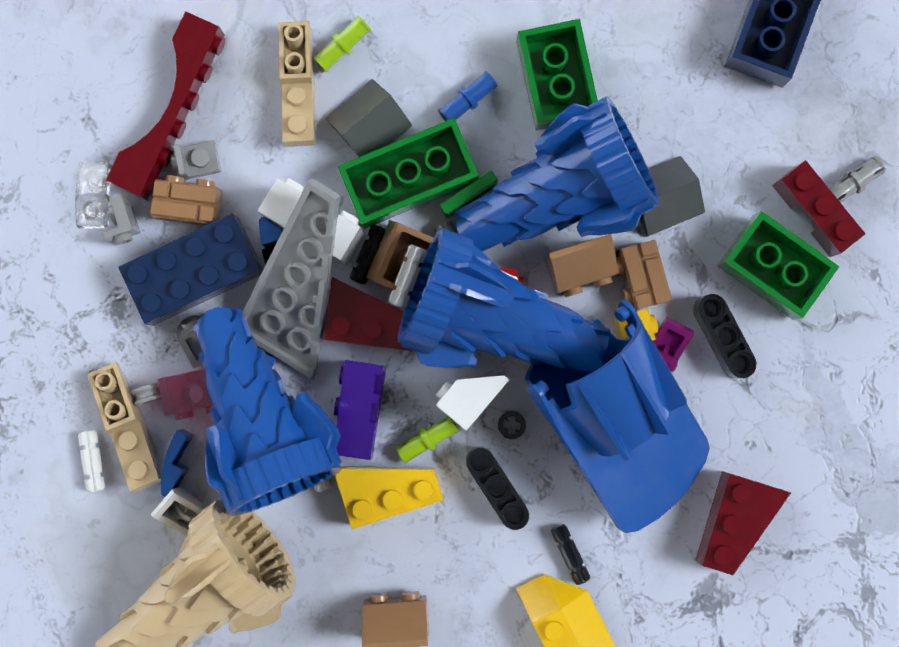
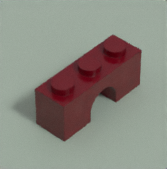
[772,160,866,257]

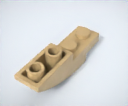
[279,21,316,147]
[87,362,161,493]

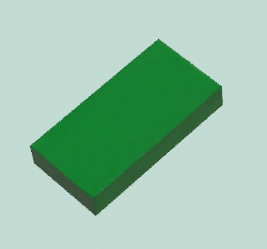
[440,170,498,218]

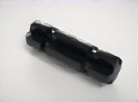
[349,224,386,284]
[551,524,591,585]

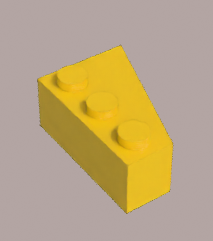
[335,466,444,530]

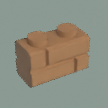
[150,175,223,226]
[616,240,673,311]

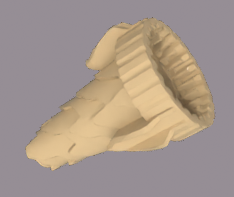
[95,498,296,647]

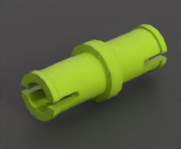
[313,16,372,73]
[396,416,460,464]

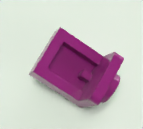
[652,316,694,372]

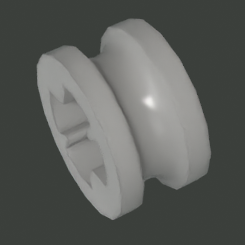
[131,383,162,406]

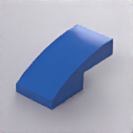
[161,429,194,497]

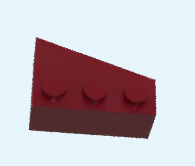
[324,277,415,352]
[695,471,791,575]

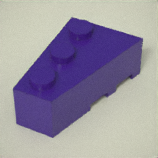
[334,360,387,460]

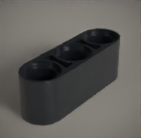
[693,294,757,379]
[466,446,529,530]

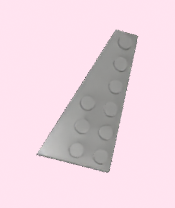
[242,178,341,379]

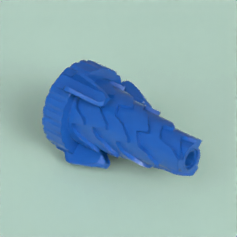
[453,96,660,251]
[398,228,611,372]
[193,307,342,516]

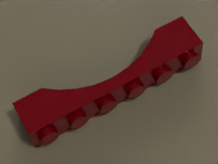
[106,11,225,200]

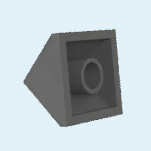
[325,79,412,157]
[640,156,705,237]

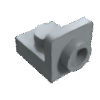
[171,140,222,180]
[102,194,141,245]
[177,314,205,369]

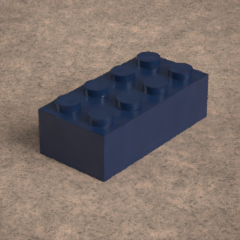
[724,0,821,88]
[118,213,263,326]

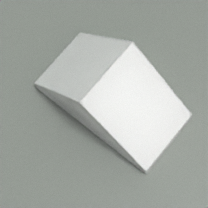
[151,486,206,536]

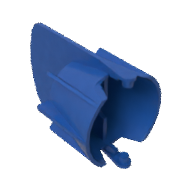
[525,300,710,533]

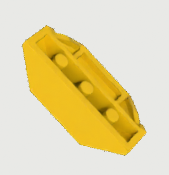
[516,574,616,647]

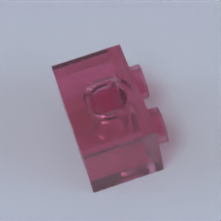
[157,369,214,420]

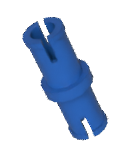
[438,71,498,121]

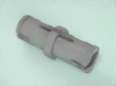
[829,156,886,203]

